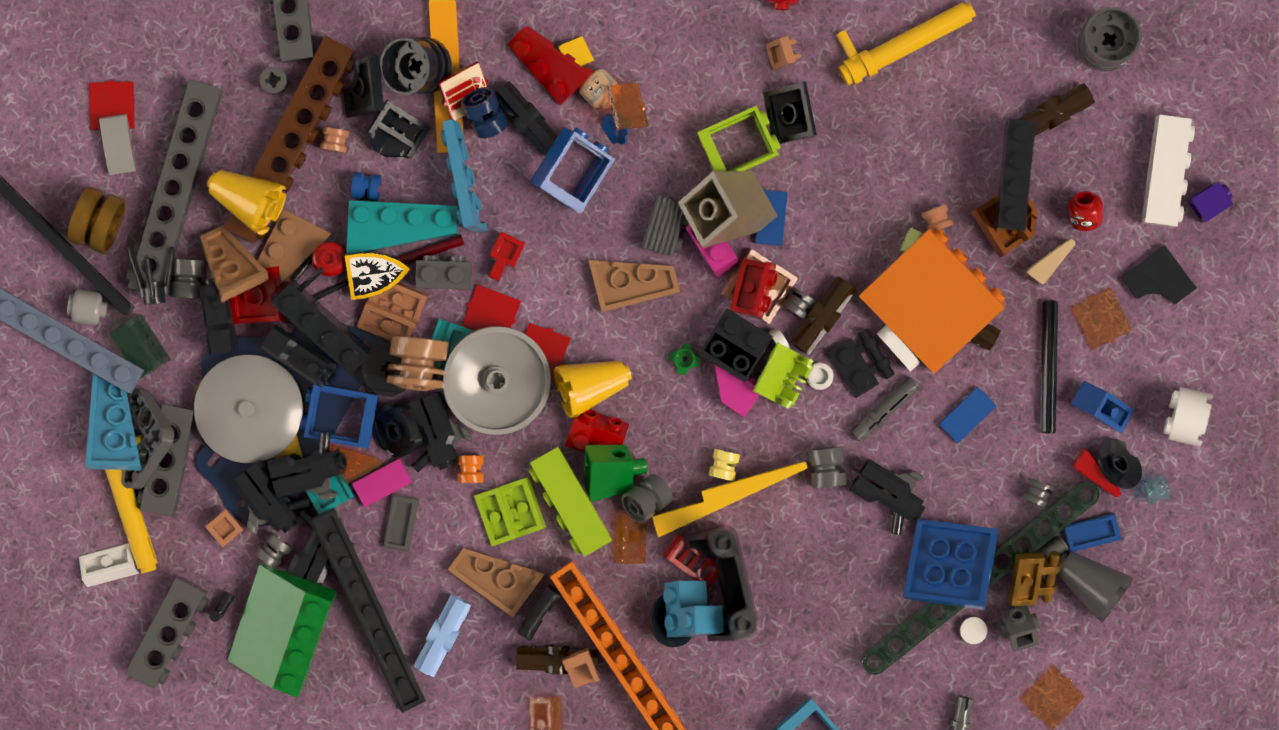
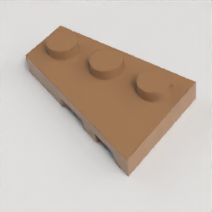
[257,209,332,283]
[448,547,545,618]

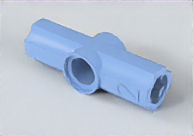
[414,594,472,677]

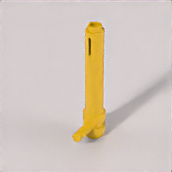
[836,2,976,86]
[105,435,158,574]

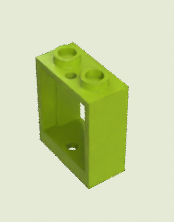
[697,105,781,171]

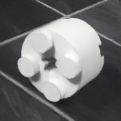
[1163,387,1213,447]

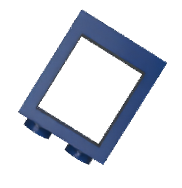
[529,127,615,214]
[300,384,379,449]

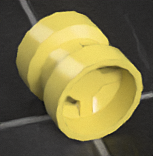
[708,449,740,481]

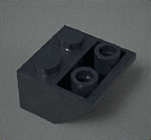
[698,308,773,383]

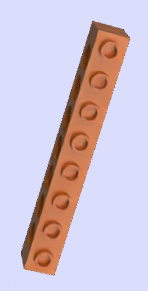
[550,560,687,730]

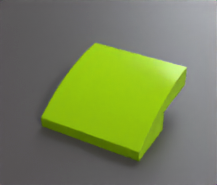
[474,477,546,546]

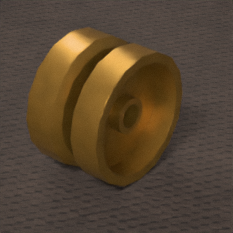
[67,186,126,254]

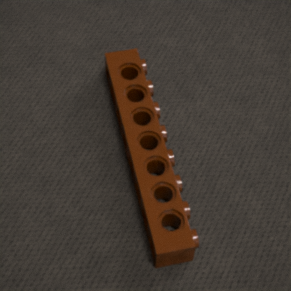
[224,36,358,244]

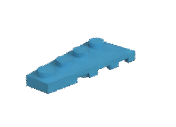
[441,119,488,233]
[85,373,142,470]

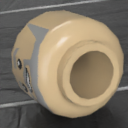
[579,69,619,109]

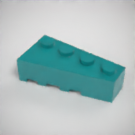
[346,201,459,254]

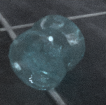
[1141,474,1171,505]

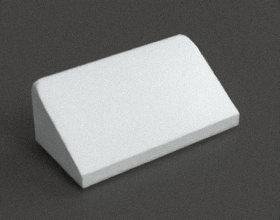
[79,543,139,587]

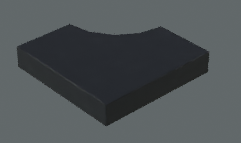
[343,56,384,118]
[1120,245,1197,304]

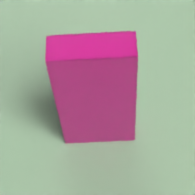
[352,459,412,508]

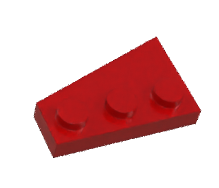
[507,26,595,105]

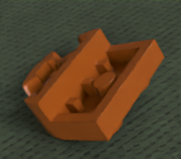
[971,195,1038,258]

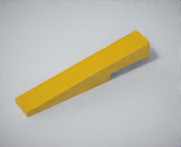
[652,461,807,538]

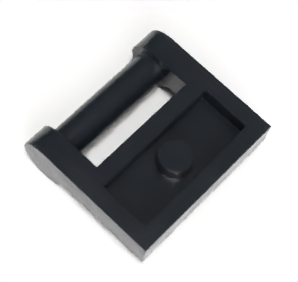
[517,584,560,641]

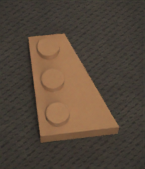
[200,226,268,302]
[588,260,680,312]

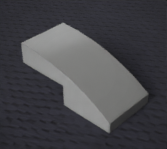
[99,114,136,175]

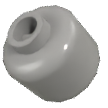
[67,289,108,326]

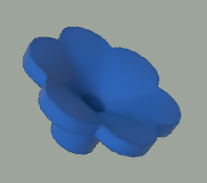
[602,113,629,145]

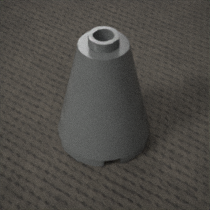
[1057,552,1134,622]

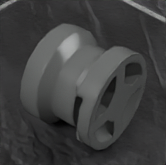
[260,67,288,95]
[781,287,815,319]
[1021,478,1055,508]

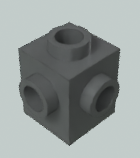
[999,605,1040,652]

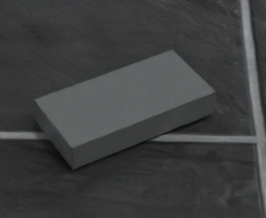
[382,494,419,552]

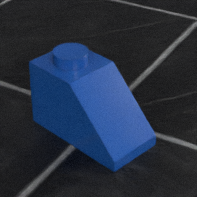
[1071,381,1134,434]

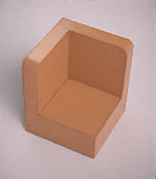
[562,648,600,688]

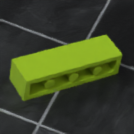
[528,446,612,557]

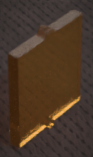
[606,83,649,130]
[1071,288,1132,350]
[1021,665,1085,730]

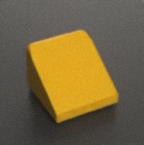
[558,36,594,67]

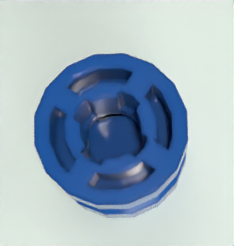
[351,172,382,202]

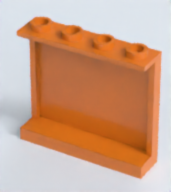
[859,226,1007,374]

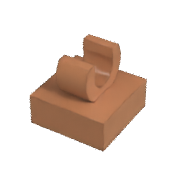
[765,36,801,70]
[205,509,244,547]

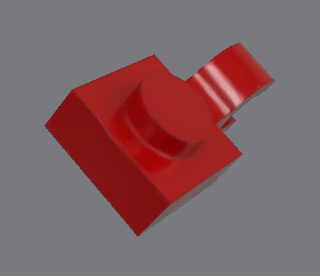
[489,231,526,282]

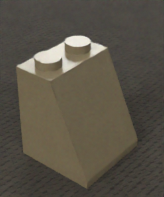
[678,171,778,248]

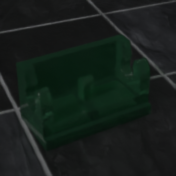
[110,315,171,379]

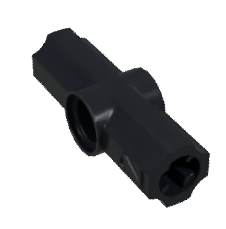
[495,81,558,156]

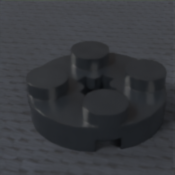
[361,342,406,397]
[373,403,422,458]

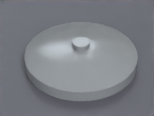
[442,326,551,435]
[194,355,304,463]

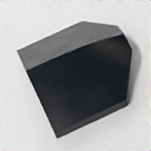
[367,100,430,158]

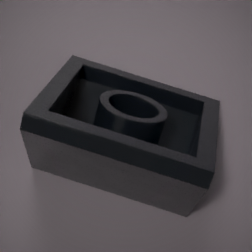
[763,81,817,144]

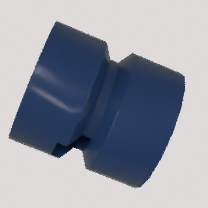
[461,87,508,139]

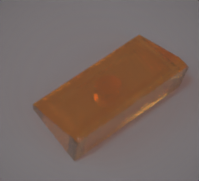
[614,509,646,564]
[529,696,562,730]

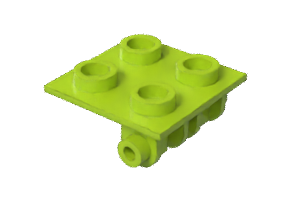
[753,342,814,409]

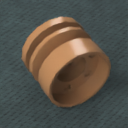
[387,336,448,391]

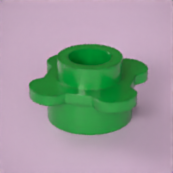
[669,343,701,375]

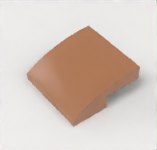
[720,248,798,324]
[357,282,429,341]

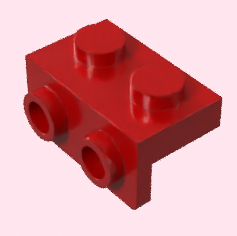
[730,258,778,319]
[565,409,629,452]

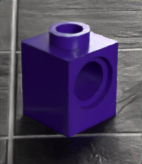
[1187,182,1233,223]

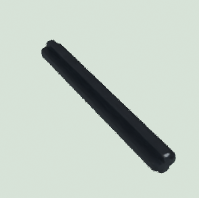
[1040,300,1058,434]

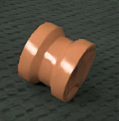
[319,127,350,153]
[921,205,954,230]

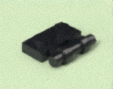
[828,328,895,398]

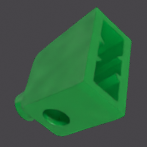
[584,445,647,502]

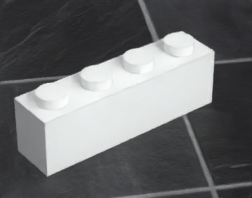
[1141,115,1195,228]

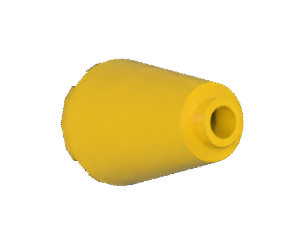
[207,170,286,235]
[553,361,632,418]

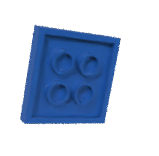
[903,519,999,610]

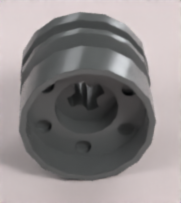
[1078,7,1142,72]

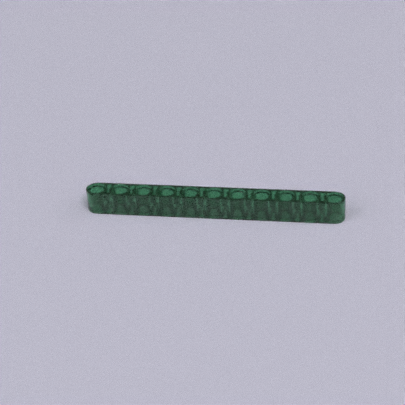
[861,481,1100,675]

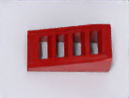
[1072,447,1121,498]
[663,534,718,590]

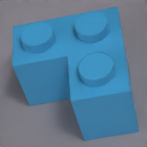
[663,581,724,637]

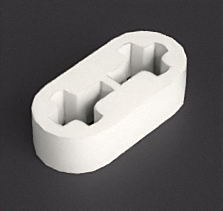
[876,325,920,372]

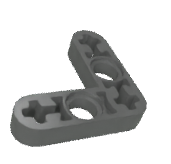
[121,388,174,490]

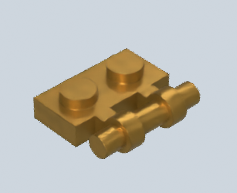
[1008,551,1061,606]

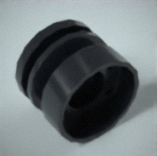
[380,37,452,95]

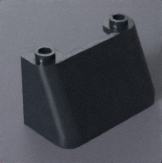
[683,526,757,641]

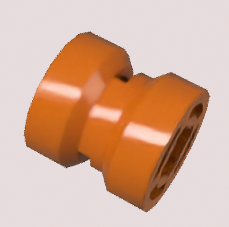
[457,455,484,483]

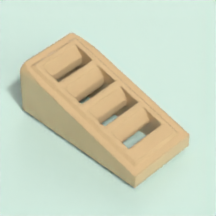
[1023,239,1075,285]

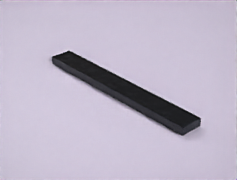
[0,175,135,315]
[310,507,426,713]

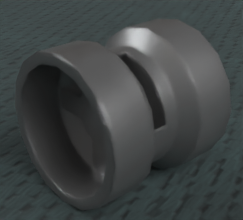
[254,531,292,568]

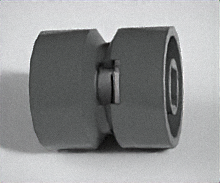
[169,259,207,299]
[808,446,847,489]
[621,474,673,524]

